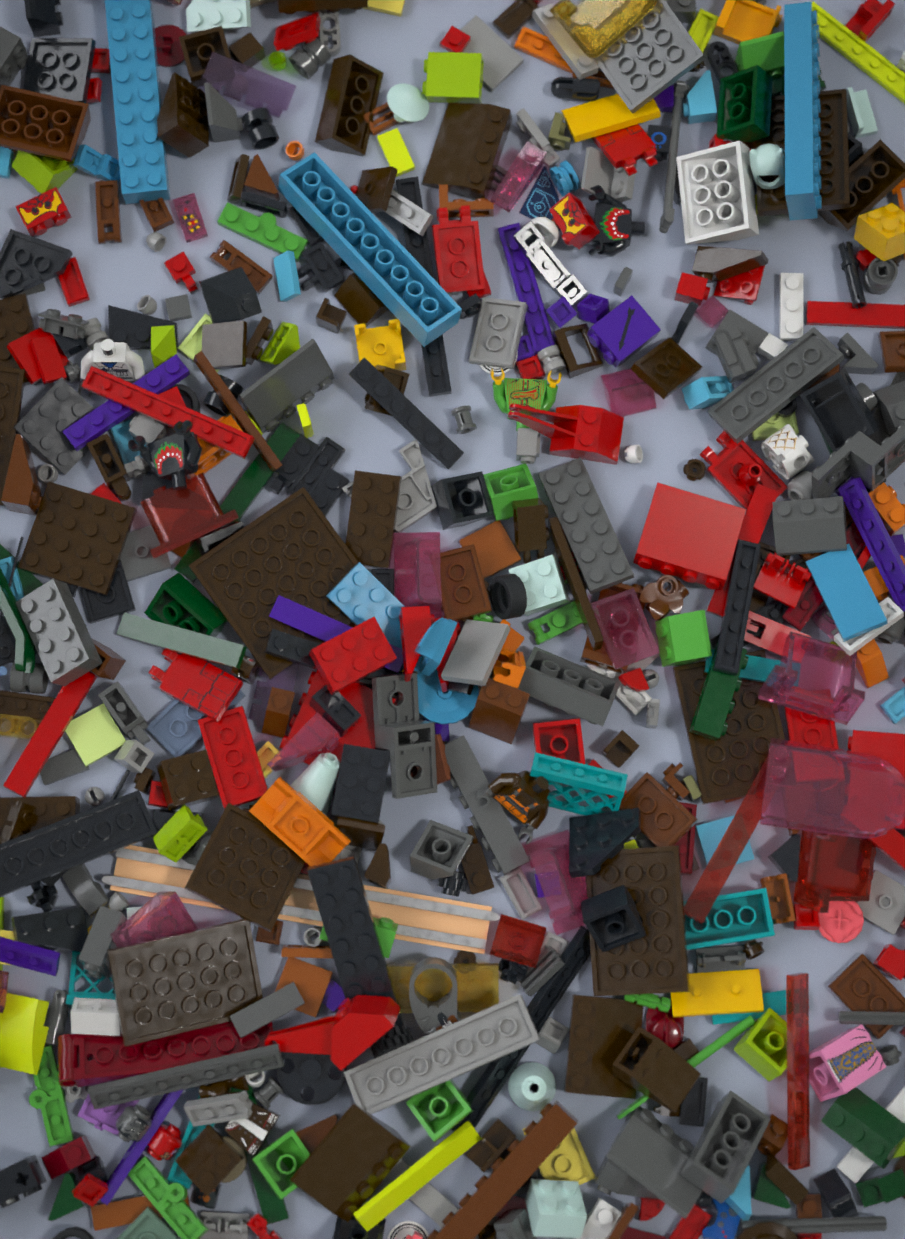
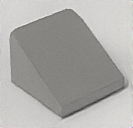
[535,1017,569,1054]

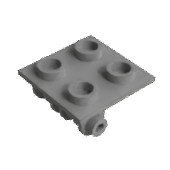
[200,1211,250,1239]

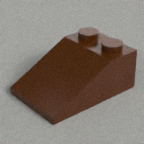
[1,434,43,516]

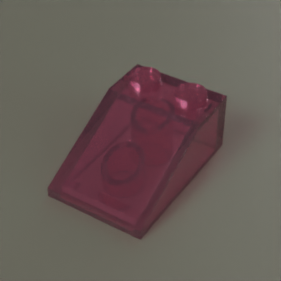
[590,588,659,670]
[267,712,340,772]
[110,892,198,948]

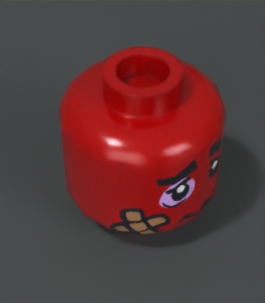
[147,1124,182,1161]

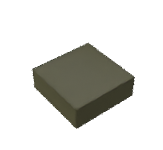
[681,775,702,802]

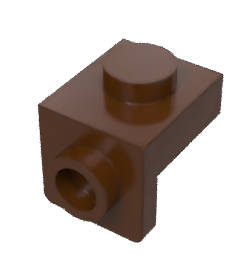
[662,763,690,801]
[756,1114,792,1156]

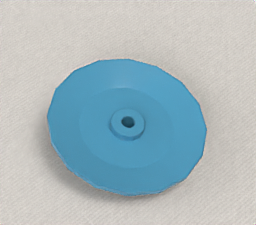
[417,669,479,725]

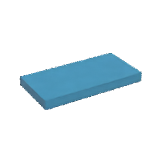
[806,544,888,642]

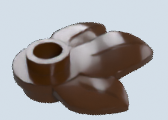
[639,575,683,620]

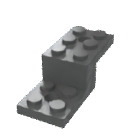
[811,422,905,499]
[372,672,438,799]

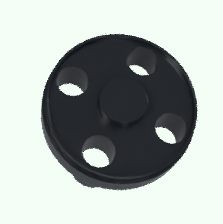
[277,1052,347,1105]

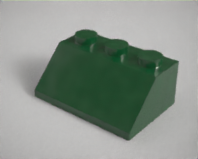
[717,65,773,142]
[144,573,227,637]
[821,1087,905,1169]

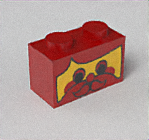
[16,187,71,237]
[549,192,600,249]

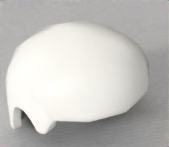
[531,217,559,248]

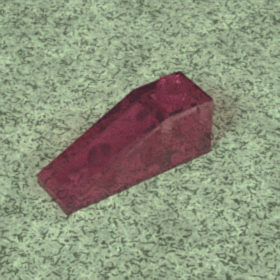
[490,142,547,212]

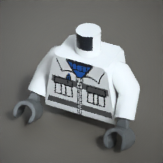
[78,339,145,397]

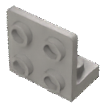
[581,147,637,202]

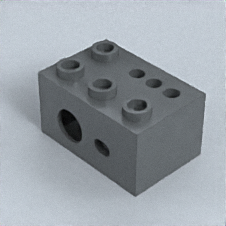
[0,26,29,86]

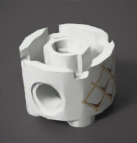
[761,424,814,480]

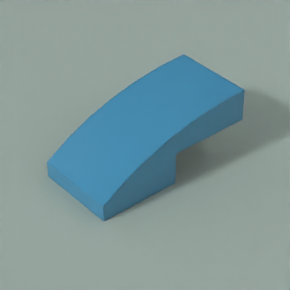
[73,144,120,183]

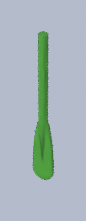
[616,1015,755,1119]

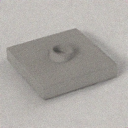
[857,870,905,935]

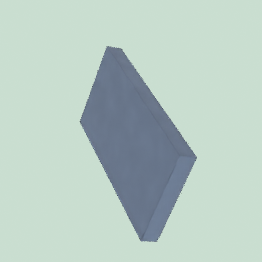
[146,662,245,757]

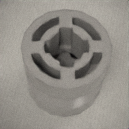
[82,318,109,349]
[537,345,567,376]

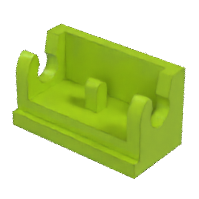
[153,804,208,863]

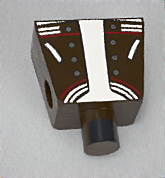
[224,1102,281,1156]

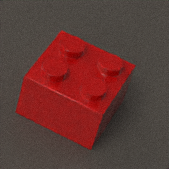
[532,719,585,764]

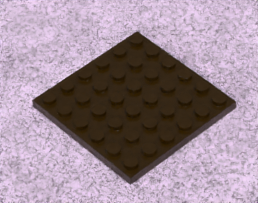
[189,487,358,680]

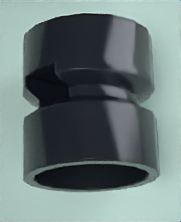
[242,107,279,150]
[202,375,244,417]

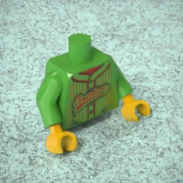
[490,368,562,432]

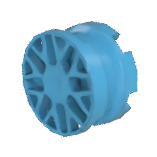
[549,160,580,197]

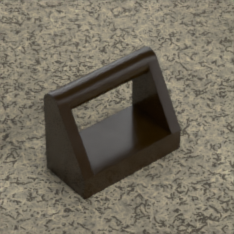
[553,323,604,378]
[364,843,391,889]

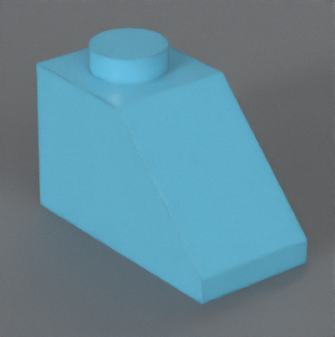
[682,70,717,124]
[682,376,734,410]
[724,1166,751,1221]

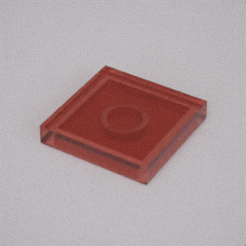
[490,914,547,968]

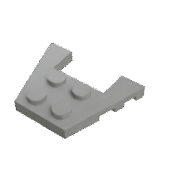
[342,439,437,534]

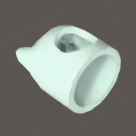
[749,143,785,190]

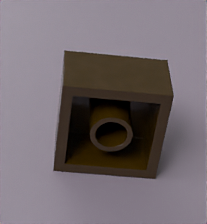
[179,26,235,87]
[156,750,219,811]

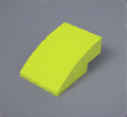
[0,992,49,1075]

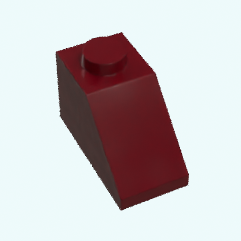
[42,1135,96,1179]

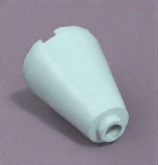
[290,753,340,814]
[508,1062,556,1111]

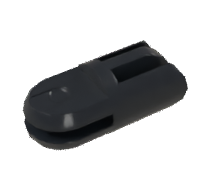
[551,77,600,101]

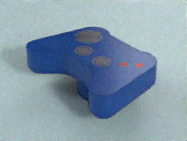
[701,1198,740,1239]

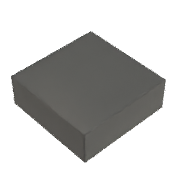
[613,267,633,296]
[165,294,192,322]

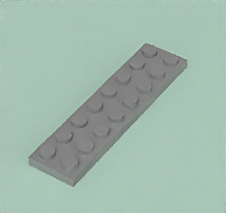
[344,994,540,1114]

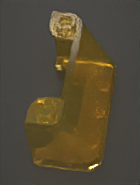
[549,0,657,58]

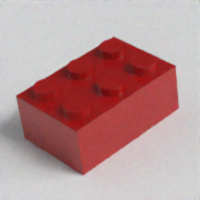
[309,617,397,695]

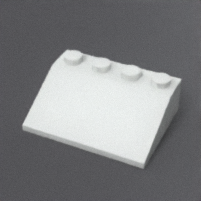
[676,140,759,245]

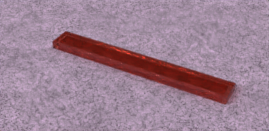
[684,748,793,924]
[786,972,810,1170]

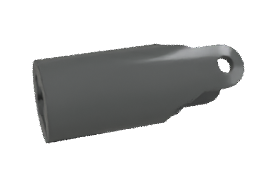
[44,990,69,1045]

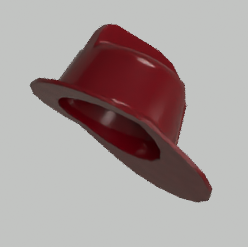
[645,998,684,1049]

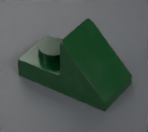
[855,1168,905,1208]

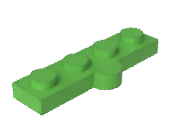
[217,202,308,262]
[29,1045,75,1147]
[128,1156,209,1239]

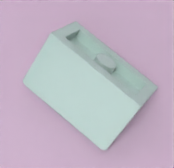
[846,87,878,138]

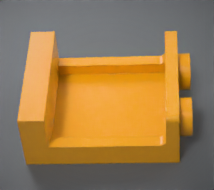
[713,0,783,44]

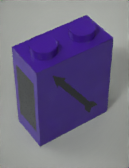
[587,295,661,368]

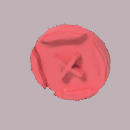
[818,895,864,943]

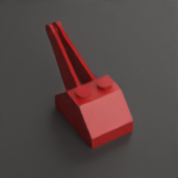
[508,404,624,465]
[265,995,401,1070]

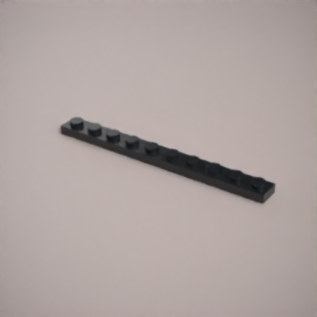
[396,176,452,397]
[451,925,591,1132]

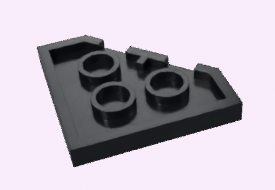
[0,229,73,299]
[569,808,641,878]

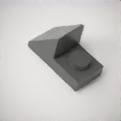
[837,332,879,375]

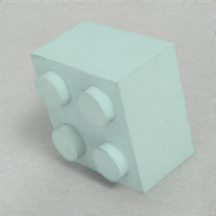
[509,555,570,616]
[525,1179,587,1238]

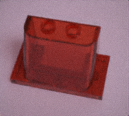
[140,472,239,558]
[793,808,876,913]

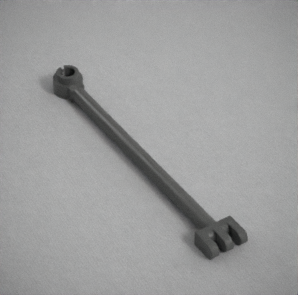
[659,80,689,233]

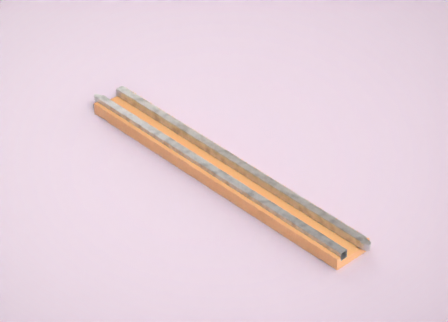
[102,845,500,954]

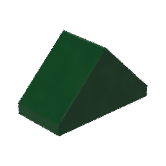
[751,1161,791,1209]
[47,1171,87,1221]

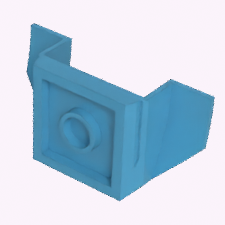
[400,617,457,676]

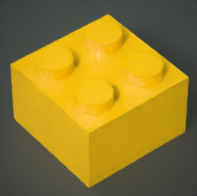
[854,203,905,262]

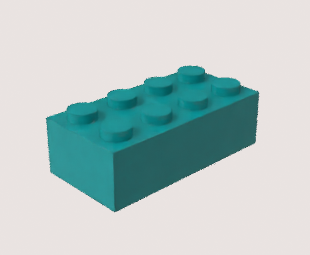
[684,888,775,950]

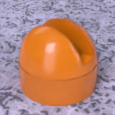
[285,141,305,161]

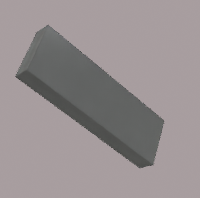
[230,982,305,1038]

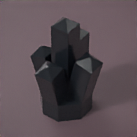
[27,881,58,912]

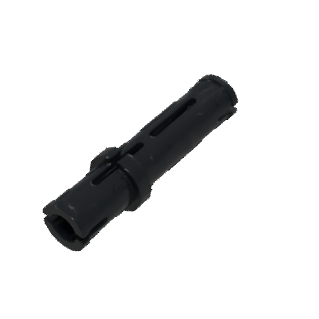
[838,241,867,309]

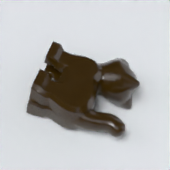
[199,1076,249,1099]

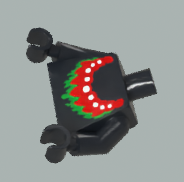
[587,185,645,257]
[128,420,202,490]

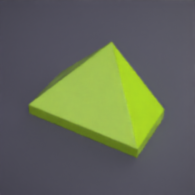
[260,322,300,365]
[151,325,177,368]

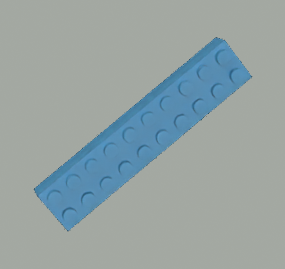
[105,0,171,204]
[784,2,822,221]
[278,152,462,347]

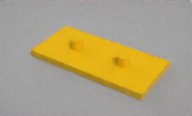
[670,969,764,1018]

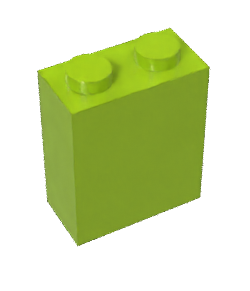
[422,52,484,104]

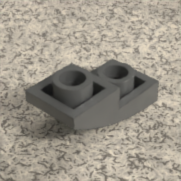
[62,864,109,916]

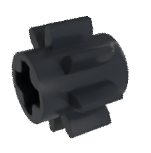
[438,871,468,897]
[498,953,528,984]

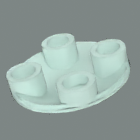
[386,84,429,122]

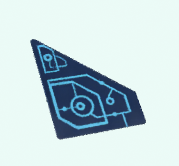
[519,167,560,231]

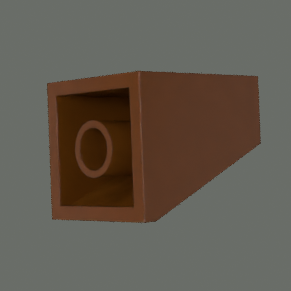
[468,678,530,745]

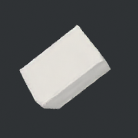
[757,333,788,360]

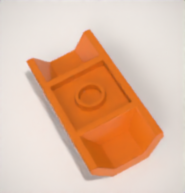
[249,777,351,866]

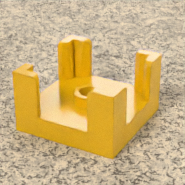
[354,319,406,371]

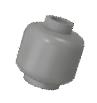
[788,471,813,500]

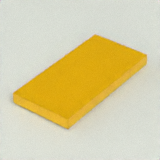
[561,94,661,142]

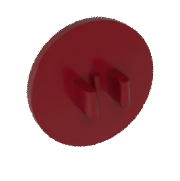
[155,25,187,67]

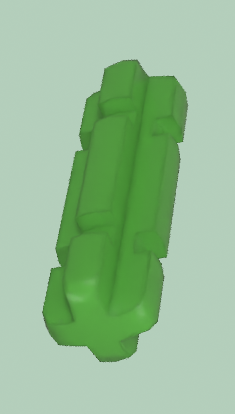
[624,994,671,1013]

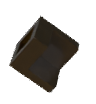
[229,32,265,73]
[316,298,347,334]
[602,730,639,768]

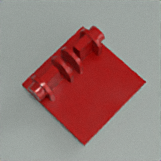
[713,265,765,305]
[753,553,811,609]

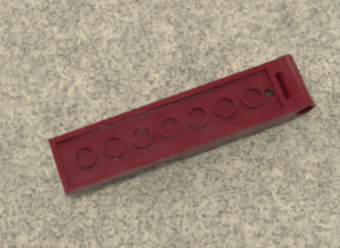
[58,1021,274,1087]

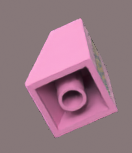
[797,1024,886,1102]

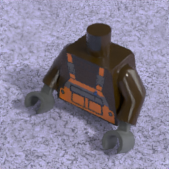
[475,770,550,844]

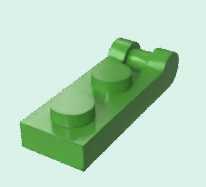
[527,601,583,645]

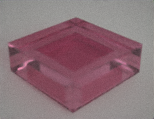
[696,295,729,328]

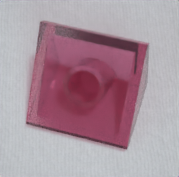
[601,369,656,417]

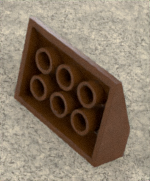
[0,85,91,162]

